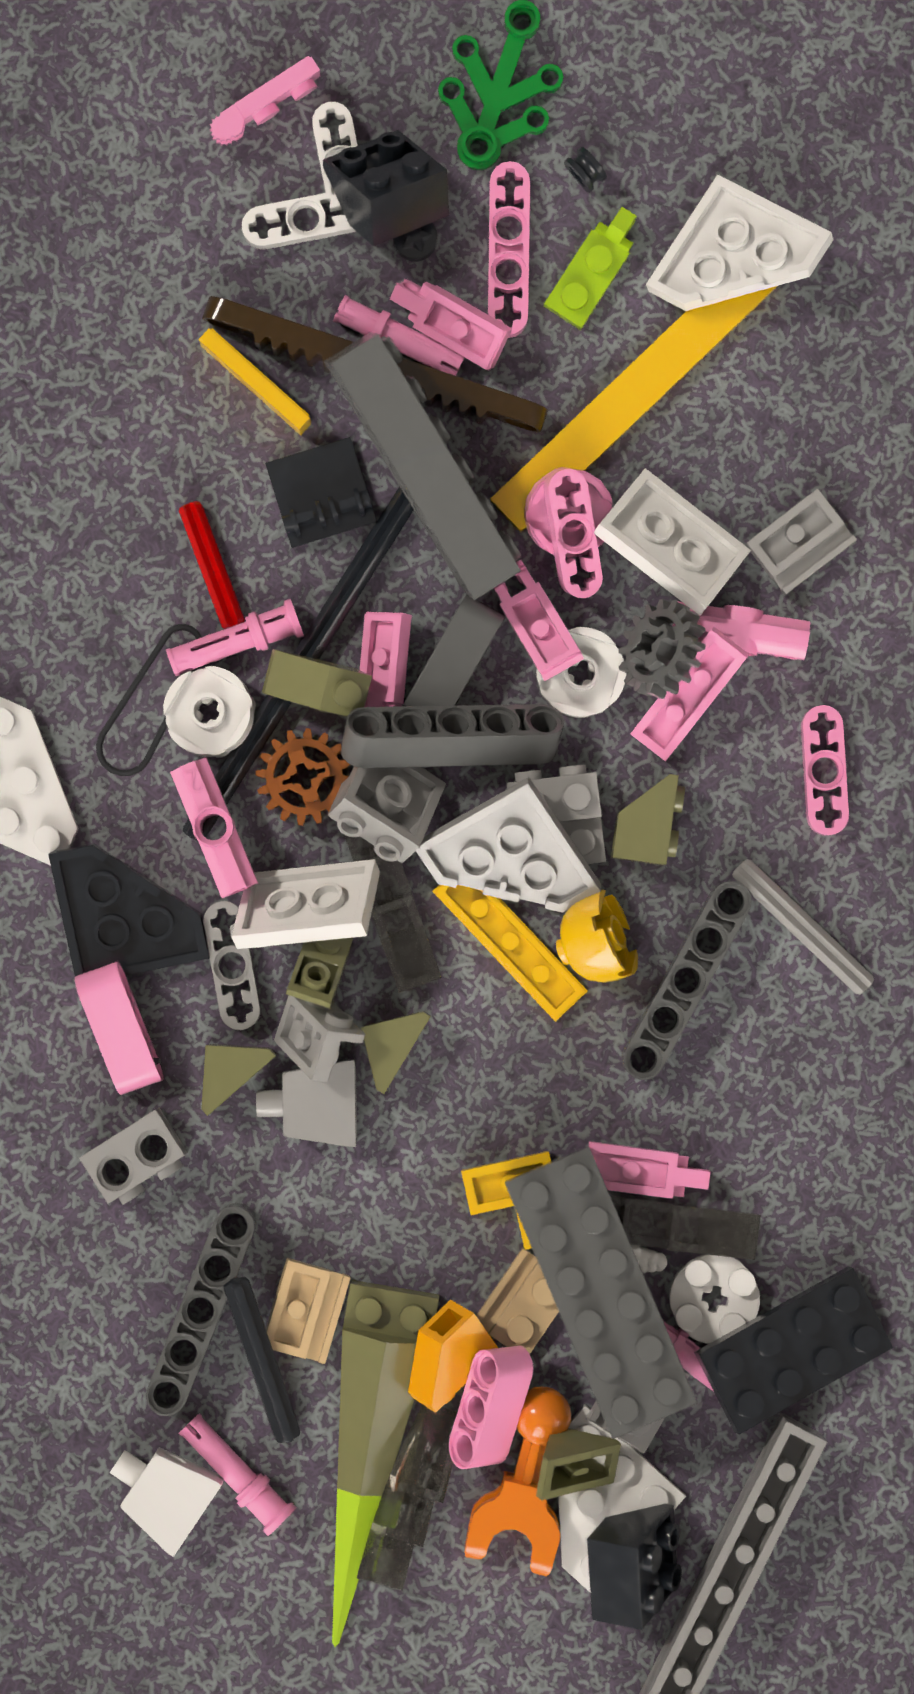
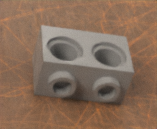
[79,1107,188,1205]

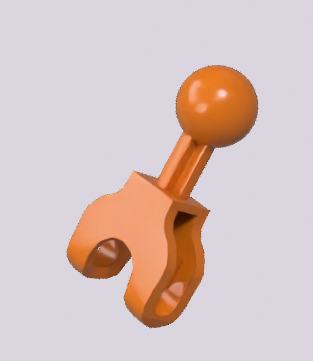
[465,1386,571,1576]

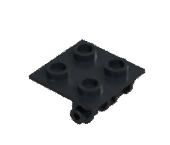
[265,437,377,548]

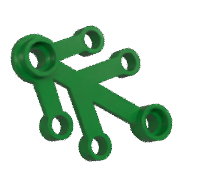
[438,0,563,170]

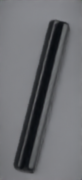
[223,1277,300,1443]

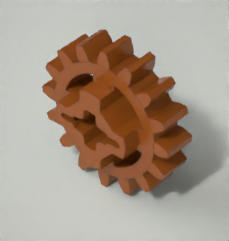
[256,728,351,826]

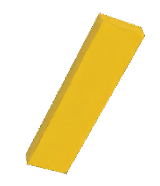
[432,884,588,1022]

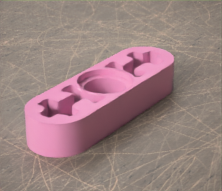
[543,467,603,598]
[801,705,849,836]

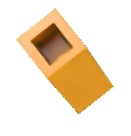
[408,1299,498,1413]

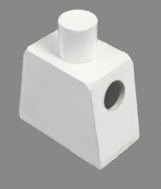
[110,1447,224,1557]

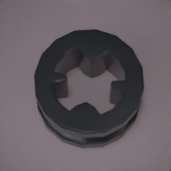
[564,147,607,193]

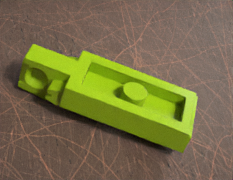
[544,207,637,330]

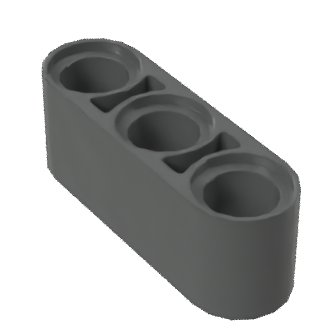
[403,595,506,706]

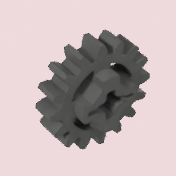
[618,599,706,699]

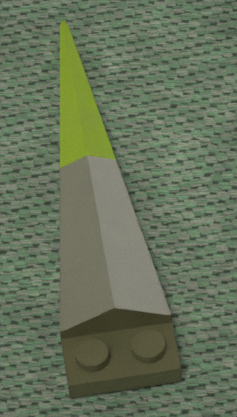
[332,1280,439,1647]

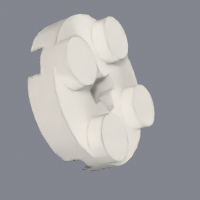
[536,627,626,718]
[163,666,256,758]
[669,1253,760,1344]

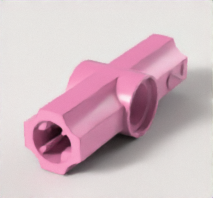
[672,601,811,660]
[170,758,258,898]

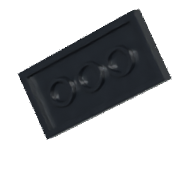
[694,1267,893,1435]

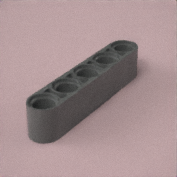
[341,704,564,768]
[622,881,752,1080]
[146,1203,257,1416]

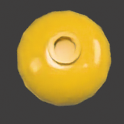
[556,890,638,983]

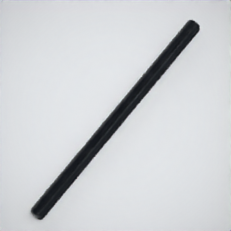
[183,486,414,842]

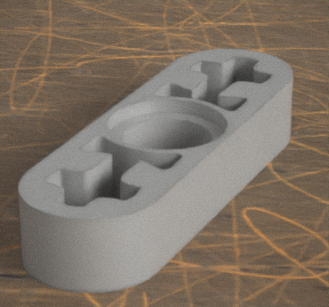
[203,901,261,1030]

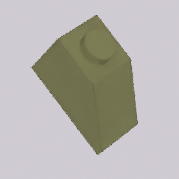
[262,649,372,716]

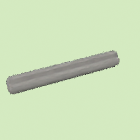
[732,859,874,995]

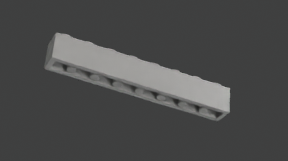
[639,1413,827,1694]

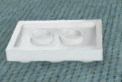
[593,468,751,616]
[231,859,380,949]

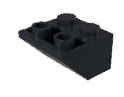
[323,130,449,246]
[587,1503,682,1630]

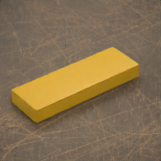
[198,328,311,435]

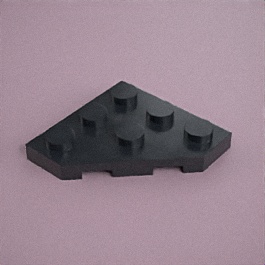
[48,844,210,976]

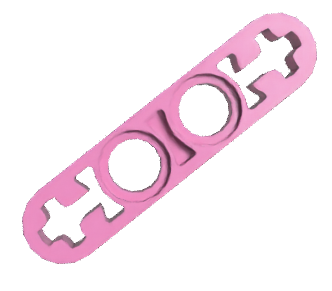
[488,161,530,338]

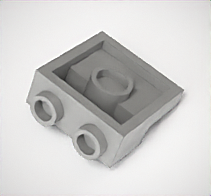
[506,765,606,864]
[327,766,446,863]

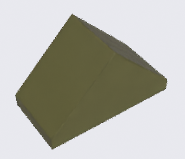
[361,1011,431,1094]
[202,1044,278,1116]
[536,1428,621,1501]

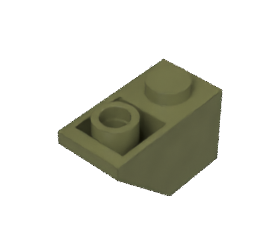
[611,774,685,866]
[286,937,354,1008]

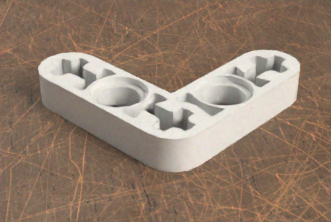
[242,102,358,249]

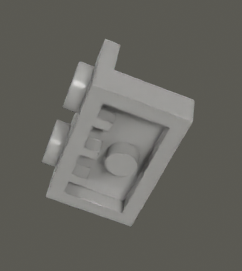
[274,996,365,1082]

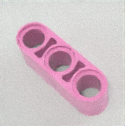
[75,961,163,1095]
[449,1346,533,1469]

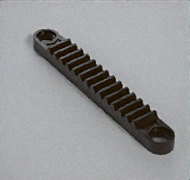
[202,296,548,433]

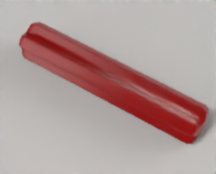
[179,501,245,629]

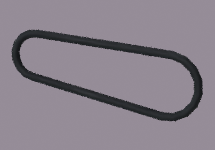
[96,624,202,776]

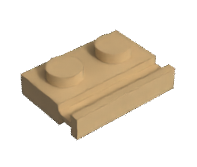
[476,1247,559,1354]
[266,1258,351,1364]

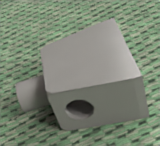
[256,1059,357,1147]

